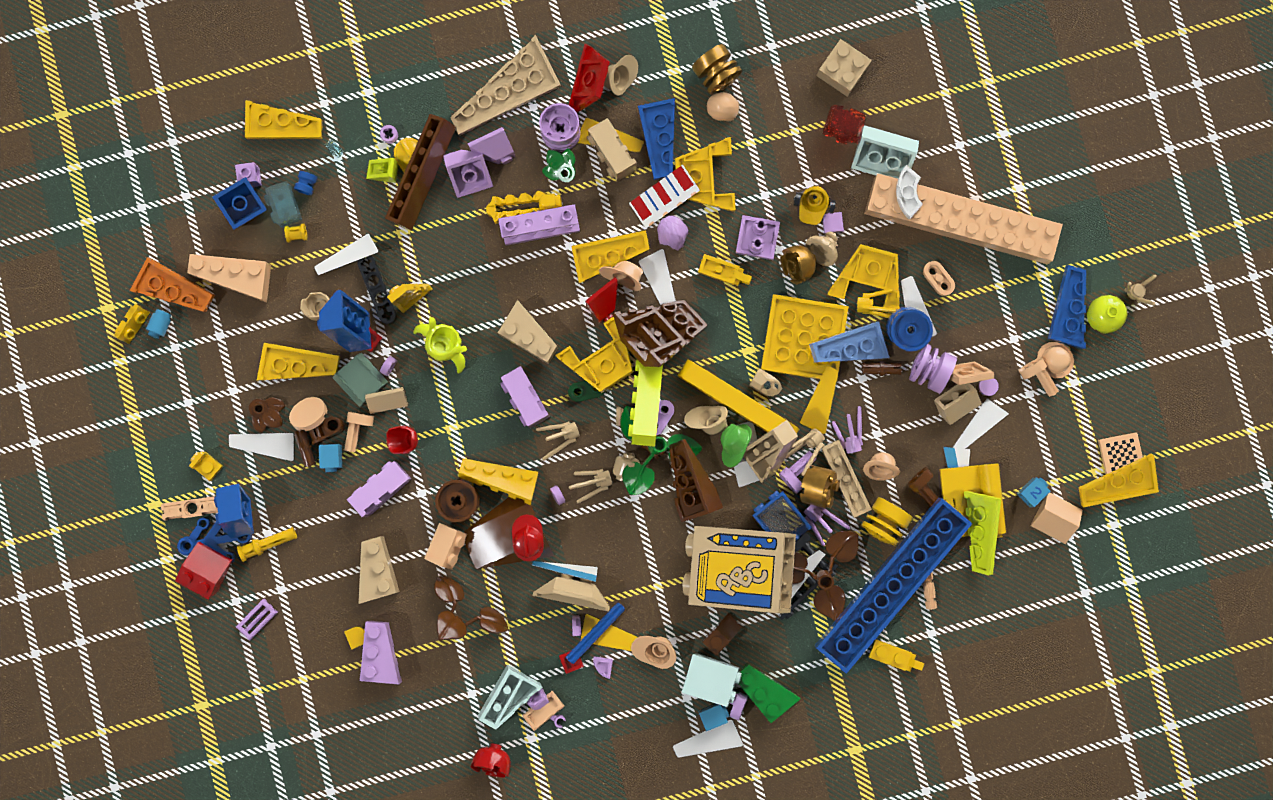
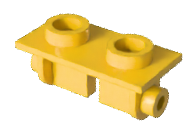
[114,303,150,344]

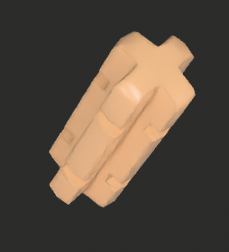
[923,572,937,610]

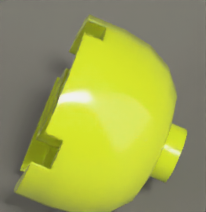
[1087,295,1128,334]

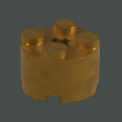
[800,465,840,508]

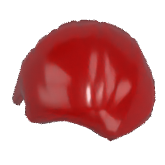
[386,425,418,454]

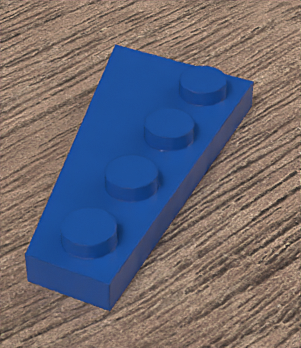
[638,98,675,180]

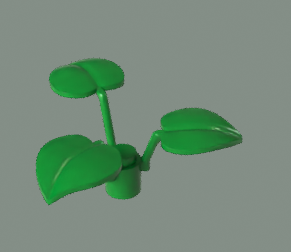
[620,406,702,495]

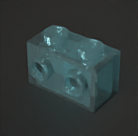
[264,181,302,227]

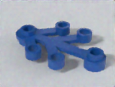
[177,518,252,563]

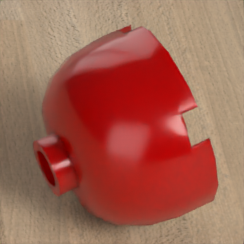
[470,743,511,778]

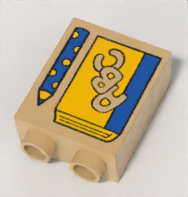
[682,526,796,613]

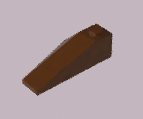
[669,439,723,522]

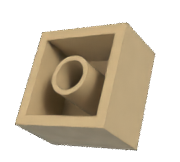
[817,39,872,97]

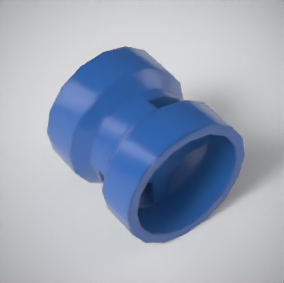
[294,171,318,195]

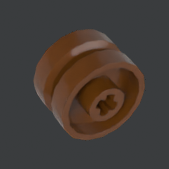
[435,480,480,522]

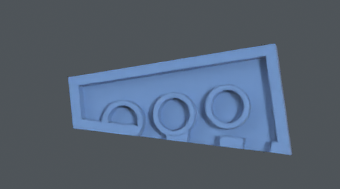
[809,321,889,363]

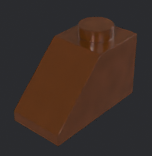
[701,613,742,656]

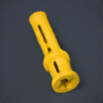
[237,527,297,562]

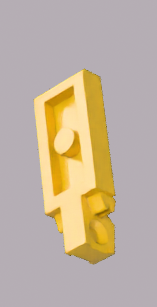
[698,254,752,286]
[868,639,924,671]

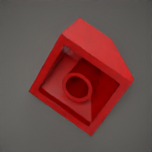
[585,277,618,324]

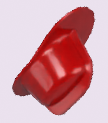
[512,514,544,561]

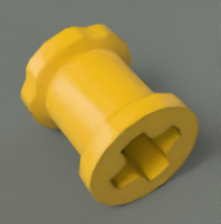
[284,223,307,243]

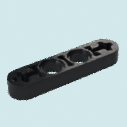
[357,255,397,325]

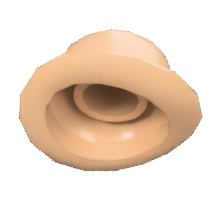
[1037,342,1074,379]
[863,452,900,481]

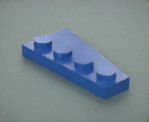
[1048,265,1086,349]

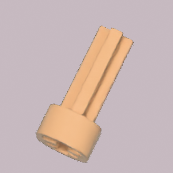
[1019,357,1059,397]
[344,412,374,452]

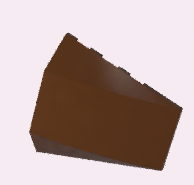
[613,300,708,367]
[464,497,554,569]

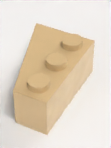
[587,118,637,182]

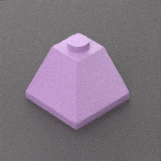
[468,127,515,164]
[443,150,493,198]

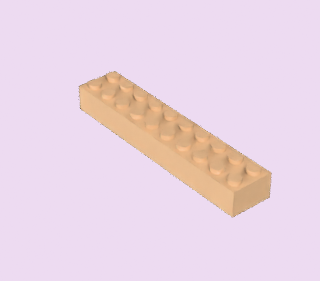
[864,173,1063,264]

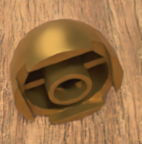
[780,245,816,285]

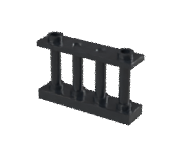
[778,532,838,620]

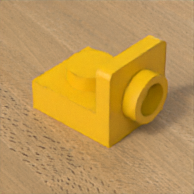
[189,451,223,481]

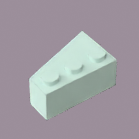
[478,665,543,729]

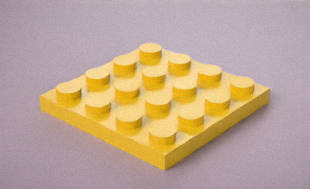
[761,294,849,382]

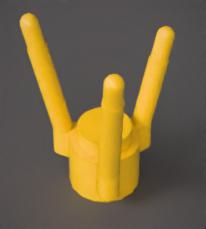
[857,289,896,318]

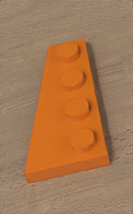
[130,257,215,312]

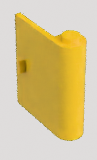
[939,463,1006,538]

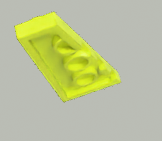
[964,491,1001,575]

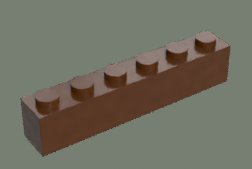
[385,114,456,231]

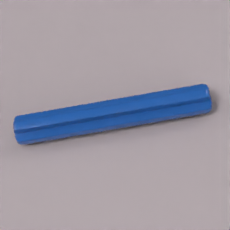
[566,603,625,664]

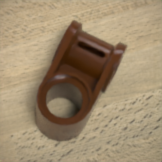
[309,417,345,445]

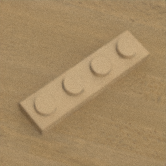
[821,440,872,518]

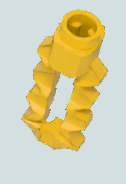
[486,191,562,224]

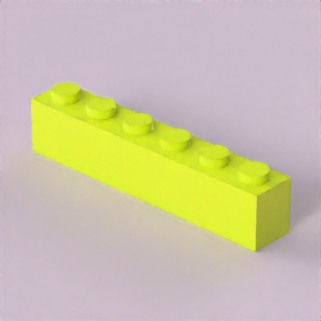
[628,360,663,447]

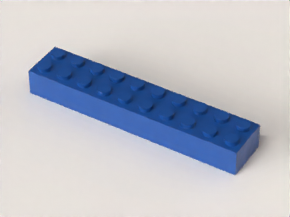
[814,498,972,674]

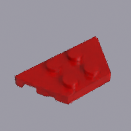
[569,44,610,113]

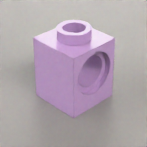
[235,162,262,187]

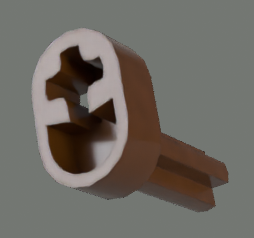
[907,467,938,507]

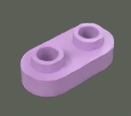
[656,400,674,436]

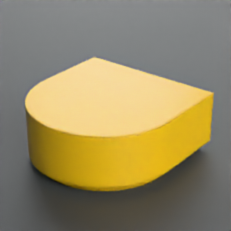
[344,627,365,650]

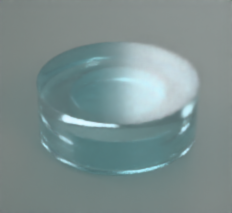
[325,140,343,158]

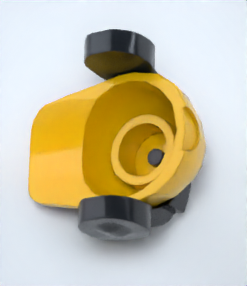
[793,186,836,225]

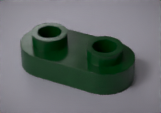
[568,380,605,402]

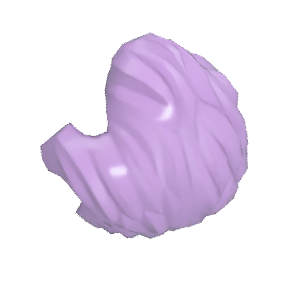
[657,216,688,251]

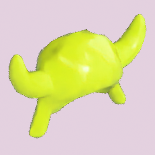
[413,317,467,374]

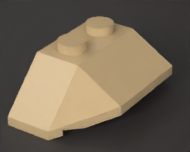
[533,574,610,612]

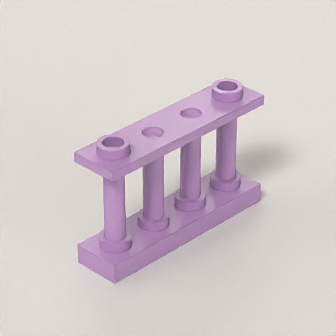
[499,205,580,245]

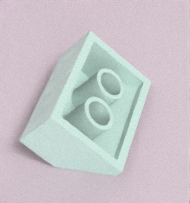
[851,125,919,179]

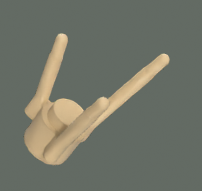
[1124,275,1157,306]
[536,422,580,461]
[785,429,825,476]
[569,469,612,503]

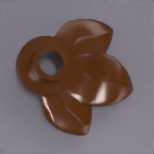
[249,397,285,433]

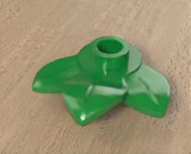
[542,148,576,182]

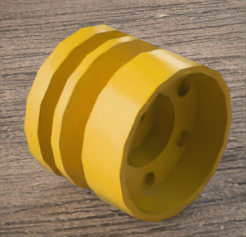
[861,497,913,546]

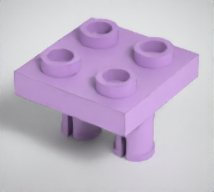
[736,215,780,260]

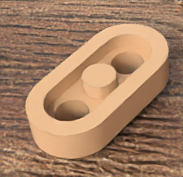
[923,261,955,296]

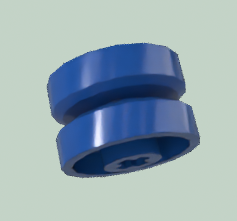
[886,307,933,351]

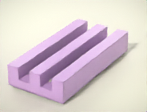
[236,599,278,640]

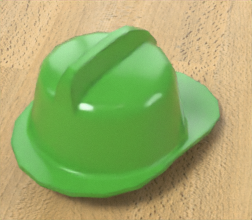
[720,424,752,467]

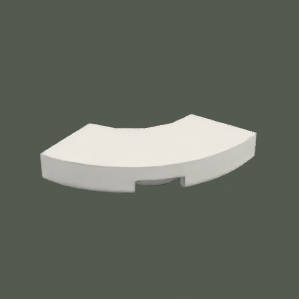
[896,165,923,220]

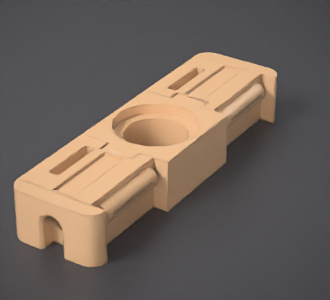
[161,496,218,521]

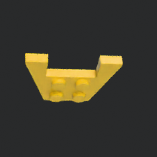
[675,137,736,212]
[827,244,900,313]
[556,317,634,393]

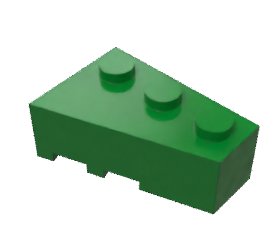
[738,663,801,723]

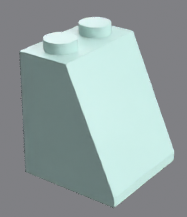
[682,653,742,707]

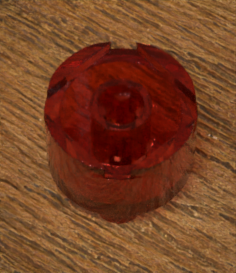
[822,105,866,144]

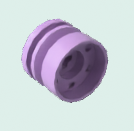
[539,103,581,152]
[909,344,957,394]

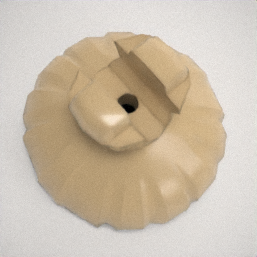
[805,231,838,266]

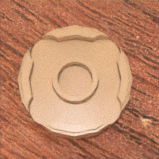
[289,397,327,431]

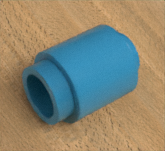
[146,309,171,339]

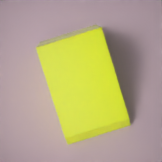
[366,158,399,183]

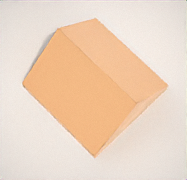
[1030,493,1083,544]

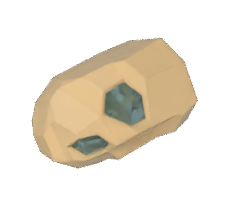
[749,368,782,396]

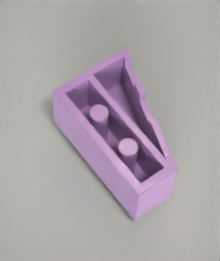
[500,366,550,429]
[347,461,411,517]
[360,621,402,684]

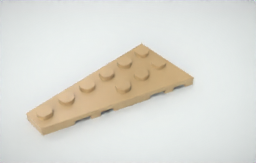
[450,35,561,136]

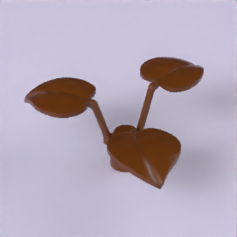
[792,531,859,621]
[434,576,508,641]

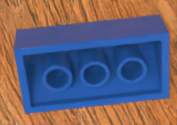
[317,290,371,352]

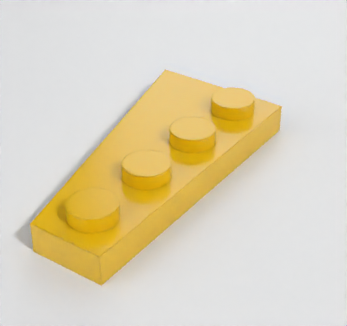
[245,100,322,139]

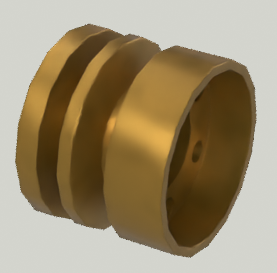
[692,44,742,95]

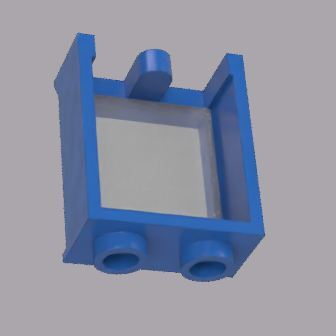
[752,491,812,540]

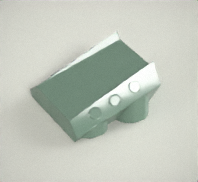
[333,353,388,407]

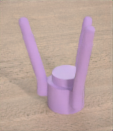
[832,406,863,453]
[804,505,850,546]

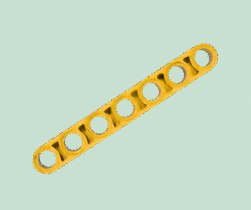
[677,359,800,434]

